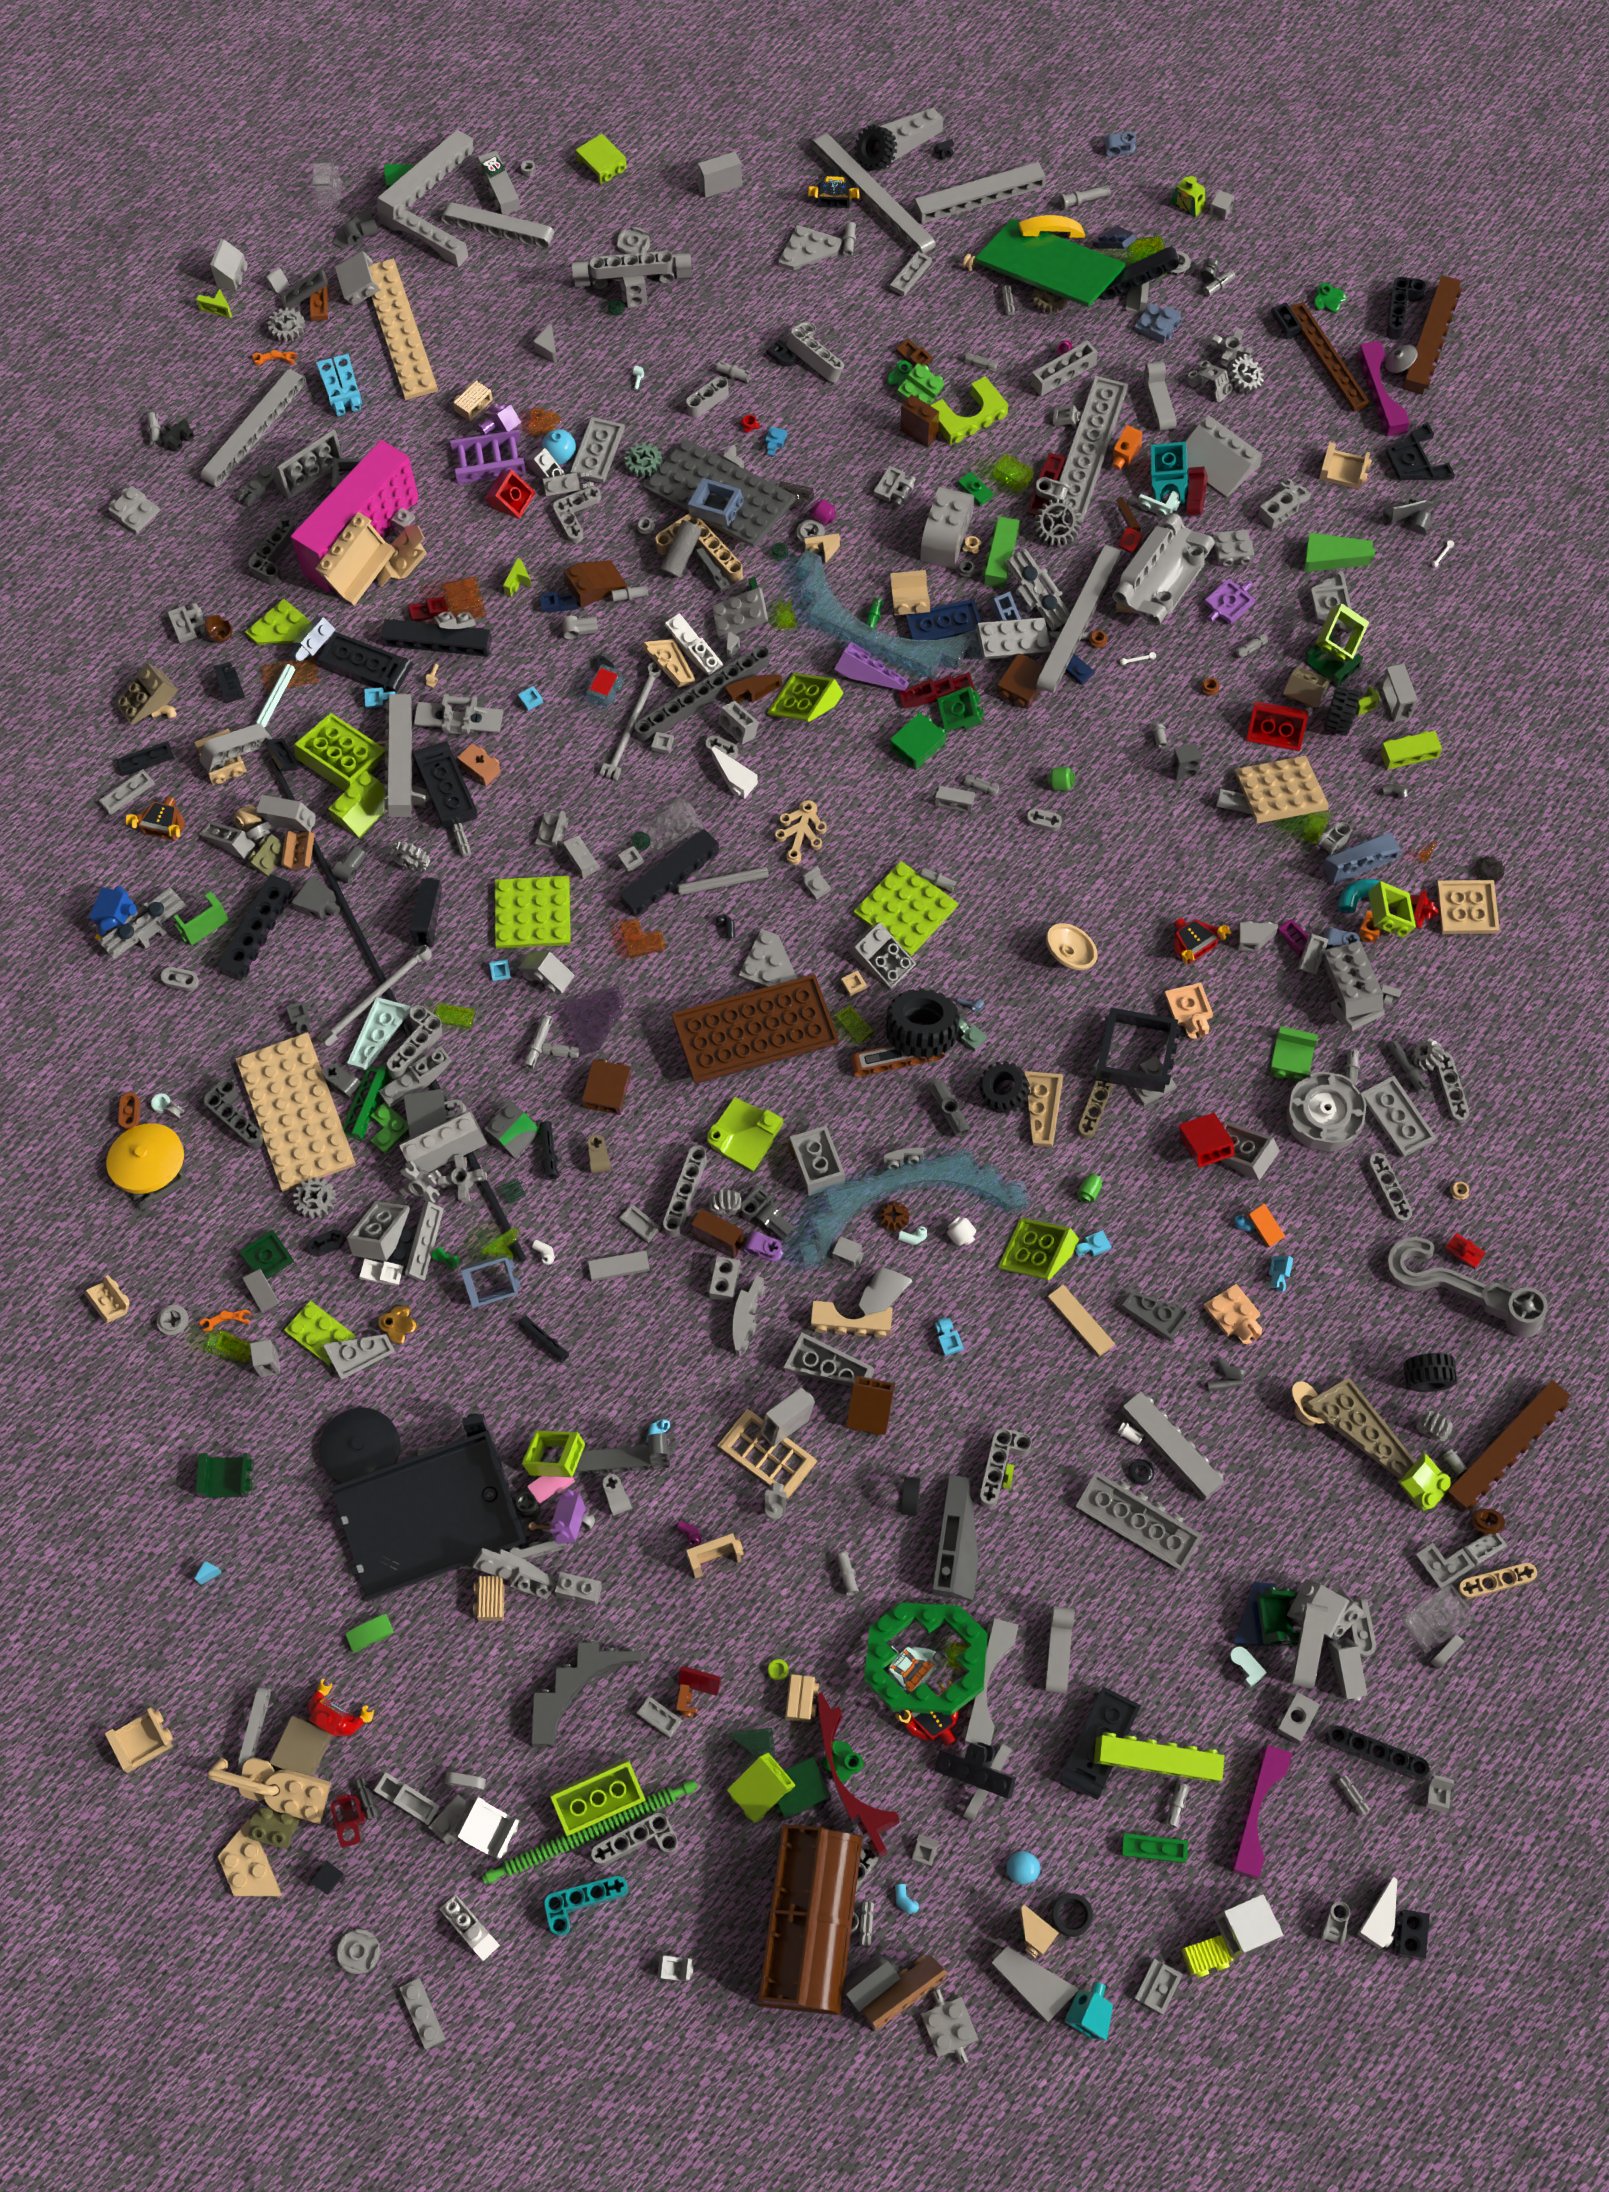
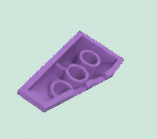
[834,642,909,691]

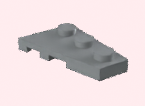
[323,1334,395,1380]

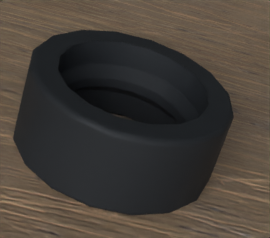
[901,1476,921,1516]
[1052,1893,1093,1937]

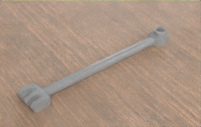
[600,662,663,781]
[318,945,432,1046]

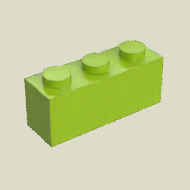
[1380,730,1442,770]

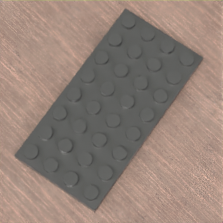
[644,439,796,548]

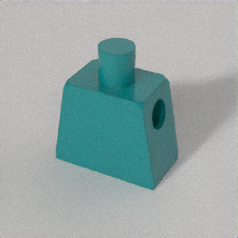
[1065,1982,1113,2041]

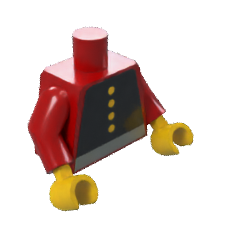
[1173,918,1231,964]
[896,1679,958,1747]

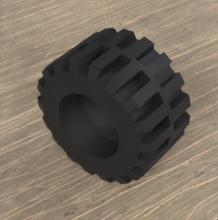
[1324,686,1360,736]
[979,1061,1030,1114]
[1403,1353,1457,1392]

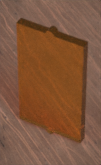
[263,656,319,692]

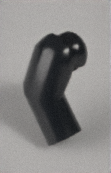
[716,914,735,939]

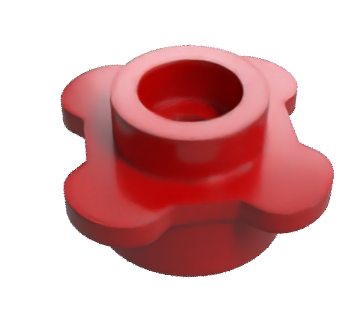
[740,415,760,433]

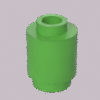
[1077,1174,1102,1203]

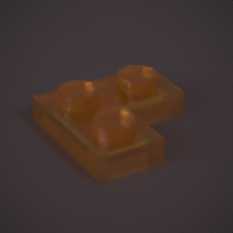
[620,919,666,959]

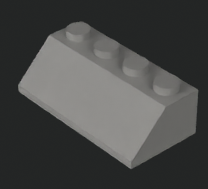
[399,1109,488,1172]

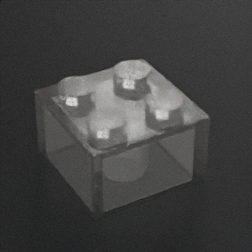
[312,159,342,208]

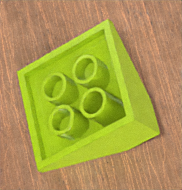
[767,673,843,722]
[998,1217,1079,1280]

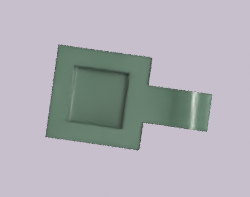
[958,1019,988,1051]

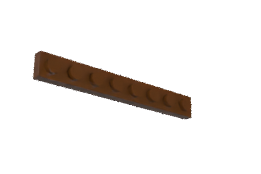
[1290,302,1369,412]

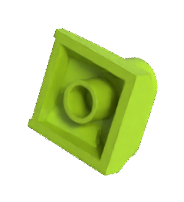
[1398,1453,1451,1511]

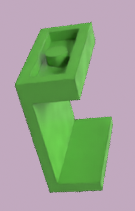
[174,892,229,945]
[1269,1026,1318,1083]

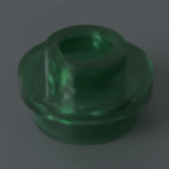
[608,300,625,316]
[771,542,789,560]

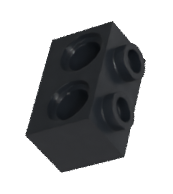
[1393,1909,1430,1961]

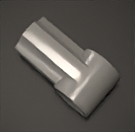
[562,616,598,639]

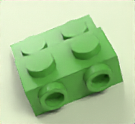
[896,363,945,405]

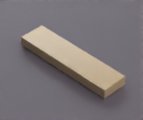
[1048,1285,1115,1357]

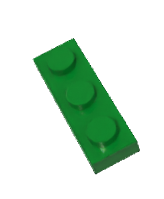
[1122,1833,1188,1864]

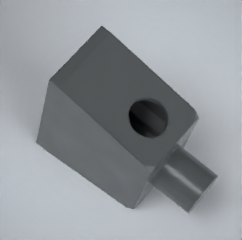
[292,876,340,920]

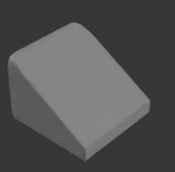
[267,267,289,294]
[727,632,740,659]
[912,1834,939,1866]

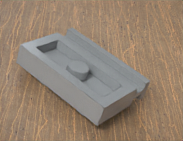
[1135,1958,1183,2015]

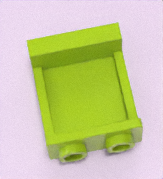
[576,133,627,184]
[727,1753,796,1823]

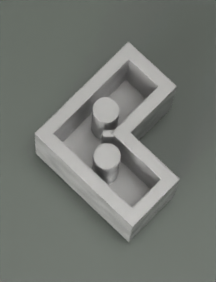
[518,951,575,993]

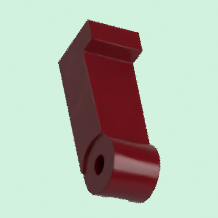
[1187,466,1208,516]

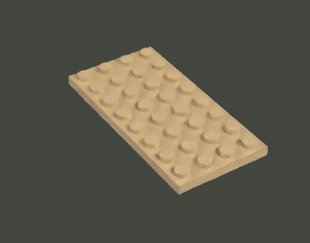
[236,1032,356,1192]

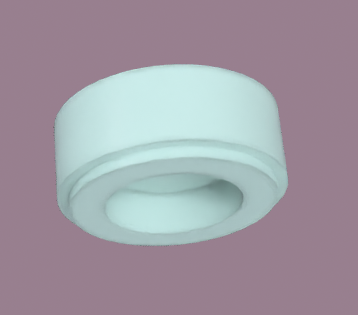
[151,1093,171,1113]

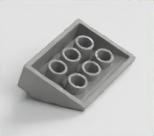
[1186,416,1263,498]
[274,429,343,500]

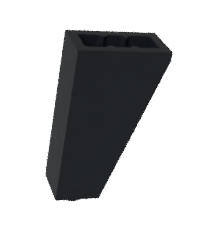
[409,878,442,947]

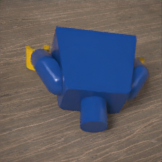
[89,886,136,941]

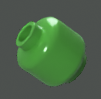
[1047,767,1075,791]

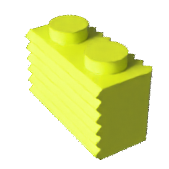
[1181,1935,1233,1978]

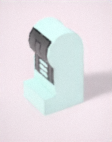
[1229,1647,1267,1689]

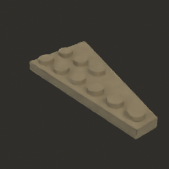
[1304,1377,1416,1480]

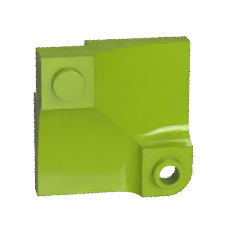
[707,1097,783,1172]

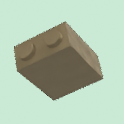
[269,1715,333,1777]

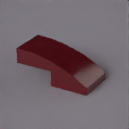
[408,597,448,622]

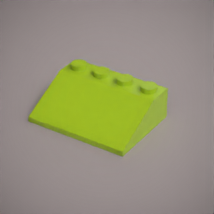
[294,713,386,792]

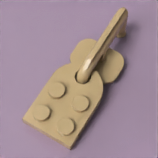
[207,1758,331,1824]

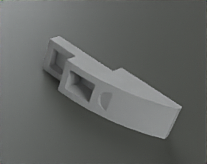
[379,1046,452,1108]
[733,1275,766,1357]
[473,1548,556,1599]

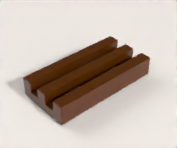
[1116,497,1141,532]

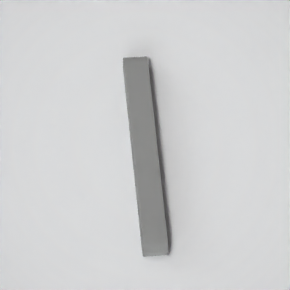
[201,369,306,487]

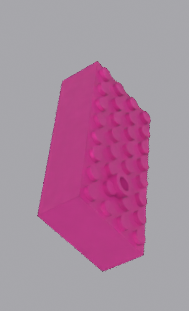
[291,439,419,593]

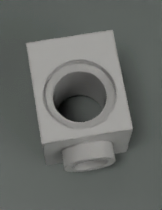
[1209,190,1235,221]
[833,1236,864,1268]

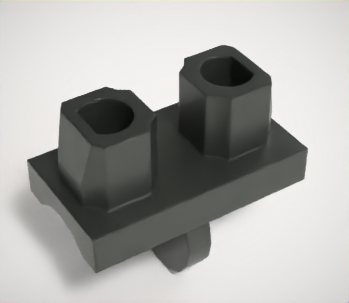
[162,419,195,452]

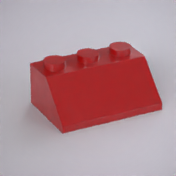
[1246,701,1308,751]

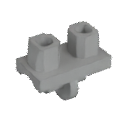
[765,1483,786,1520]

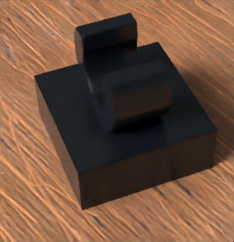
[934,139,954,160]

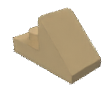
[804,534,840,563]

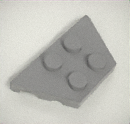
[1310,571,1353,633]

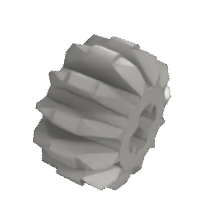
[1410,1038,1445,1072]
[709,1189,742,1216]
[1416,1410,1453,1441]

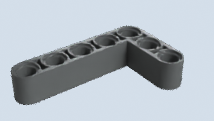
[573,1433,670,1476]

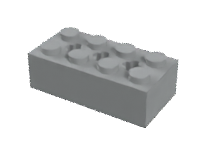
[1324,941,1384,1018]

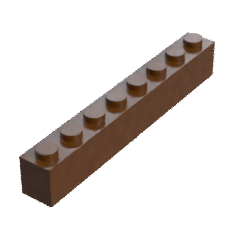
[1403,275,1462,395]
[1444,1380,1571,1513]

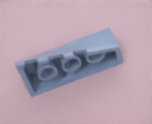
[1322,832,1401,885]

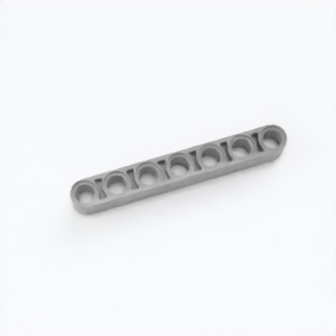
[441,202,554,248]

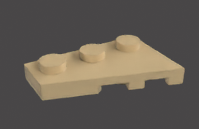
[642,639,696,687]

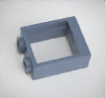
[688,478,744,527]
[461,1254,521,1308]

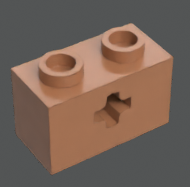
[457,743,501,786]

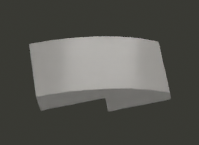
[434,611,476,629]
[884,1148,924,1171]

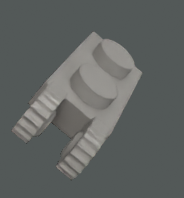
[543,471,594,496]

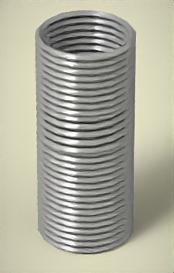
[660,520,702,578]

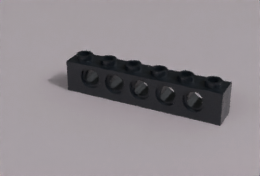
[218,874,293,982]

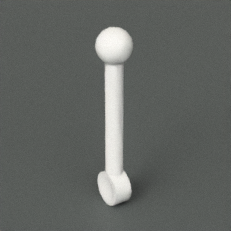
[1432,541,1454,567]
[1120,652,1156,665]

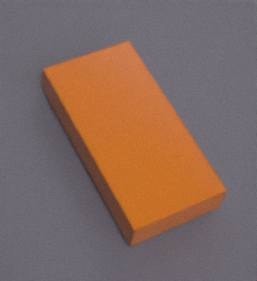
[1247,1203,1285,1247]

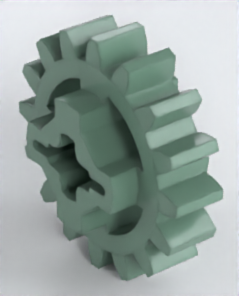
[624,442,662,478]

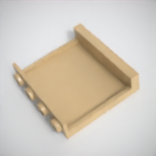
[316,512,396,606]

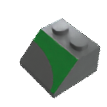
[484,1101,541,1159]

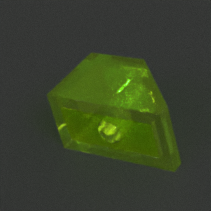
[1303,811,1332,844]
[203,1330,251,1363]

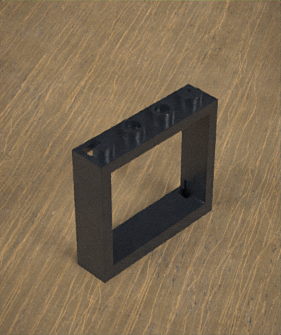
[1096,1007,1181,1093]

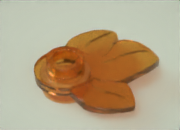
[529,407,562,437]

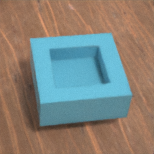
[518,686,543,711]

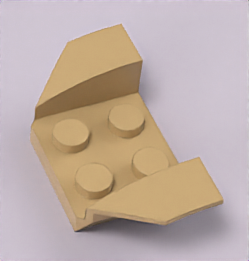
[376,525,427,587]

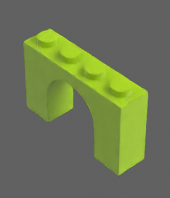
[930,376,1008,445]

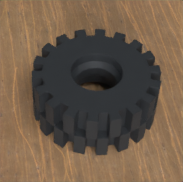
[854,125,897,171]

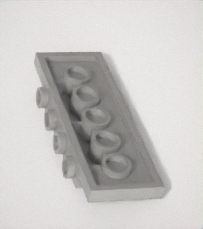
[1075,1471,1203,1571]

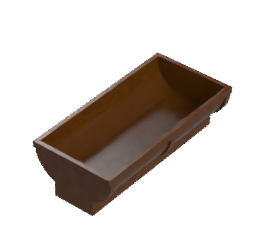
[756,1824,863,2016]

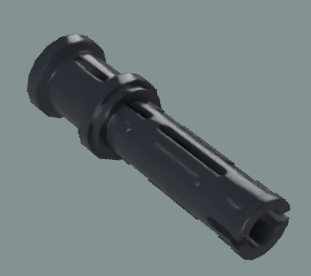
[540,1121,560,1180]

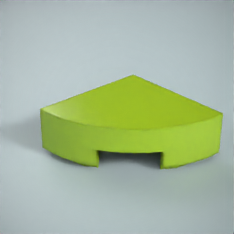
[1002,1464,1014,1489]

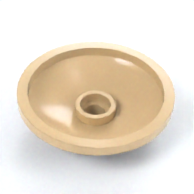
[1046,923,1097,970]

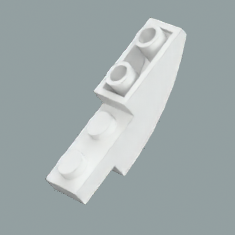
[665,613,724,676]

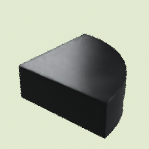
[596,655,615,673]

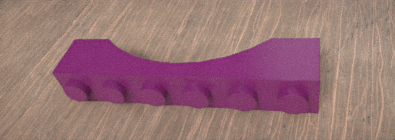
[1357,340,1410,436]
[1230,1745,1292,1880]

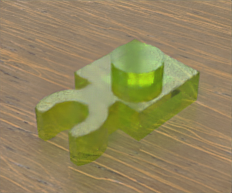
[777,600,796,630]

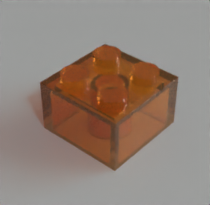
[442,576,486,619]

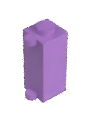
[550,1489,586,1544]

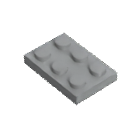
[712,587,768,639]

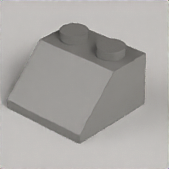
[210,239,247,290]
[1287,1579,1350,1638]

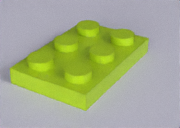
[284,1300,356,1367]

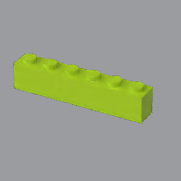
[1094,1732,1225,1783]

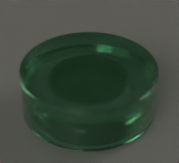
[632,832,650,851]

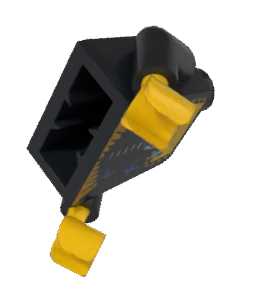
[808,171,859,208]

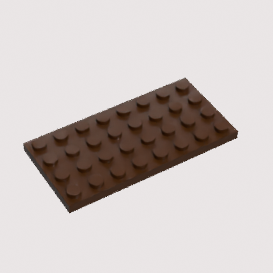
[671,974,839,1085]

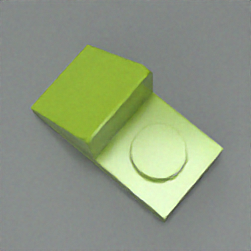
[196,289,232,318]
[503,558,531,597]

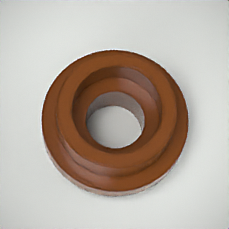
[1089,630,1107,648]
[1201,678,1219,696]

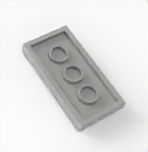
[570,417,625,484]
[976,618,1051,659]
[1362,1076,1436,1158]

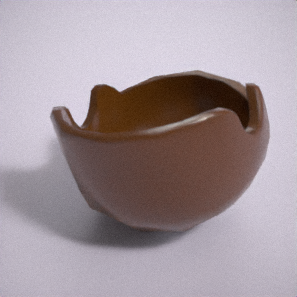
[205,615,233,643]

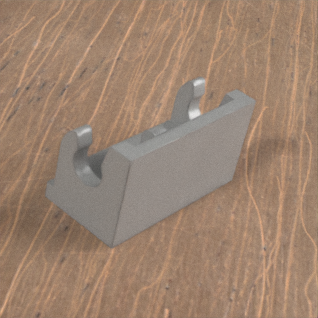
[563,836,601,878]

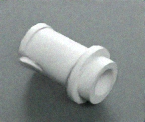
[1117,1422,1144,1446]

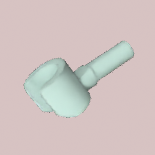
[633,366,644,390]

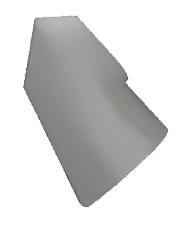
[859,1267,912,1315]

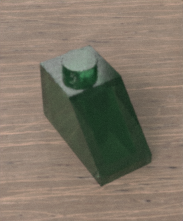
[730,1728,775,1759]

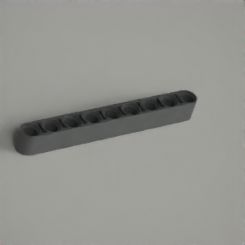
[635,646,770,742]

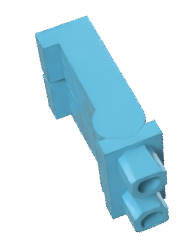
[316,354,362,416]

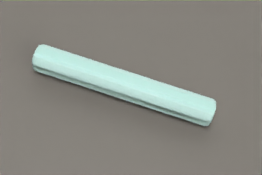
[256,664,295,727]

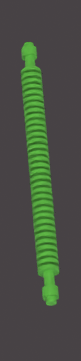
[482,1780,698,1884]

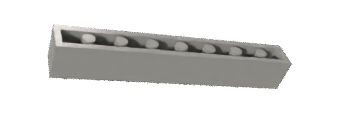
[377,130,474,220]
[915,162,1046,224]
[384,694,412,817]

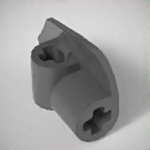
[333,208,379,249]
[1383,496,1434,525]

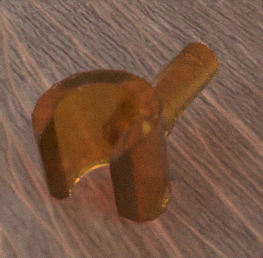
[1419,841,1437,862]

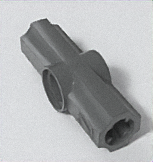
[929,1081,971,1138]

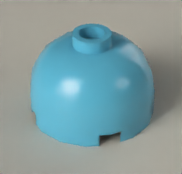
[542,429,576,464]

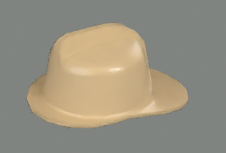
[1292,1381,1325,1427]

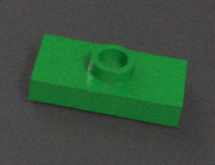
[958,472,994,506]

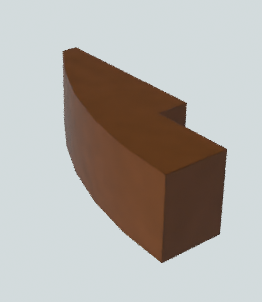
[725,674,782,703]

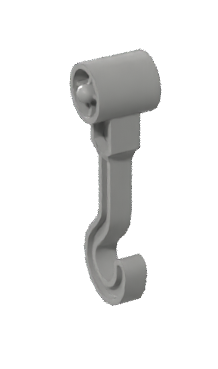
[1387,1237,1548,1338]

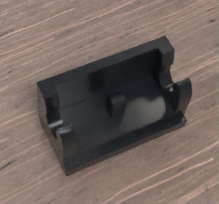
[213,662,245,704]

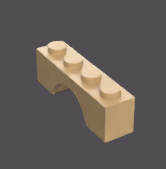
[811,1301,893,1338]

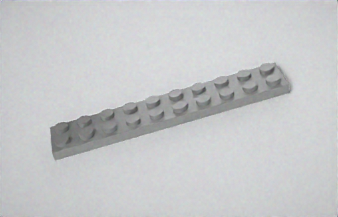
[1049,376,1129,525]

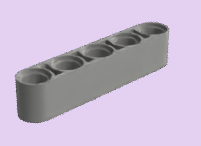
[663,1146,707,1238]

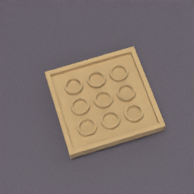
[1235,756,1329,823]

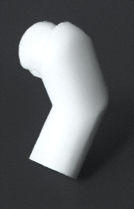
[532,1240,555,1265]

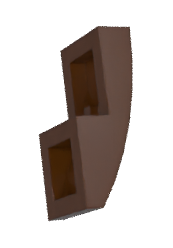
[895,338,933,367]

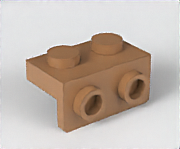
[281,831,315,871]

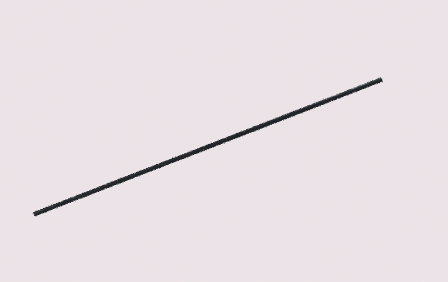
[268,758,527,1262]

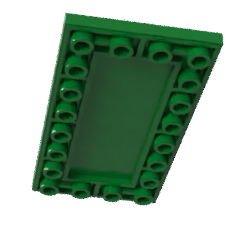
[975,219,1125,308]

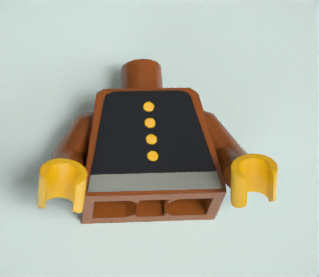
[126,796,185,841]

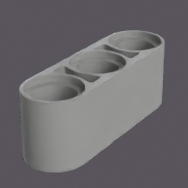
[686,376,729,417]

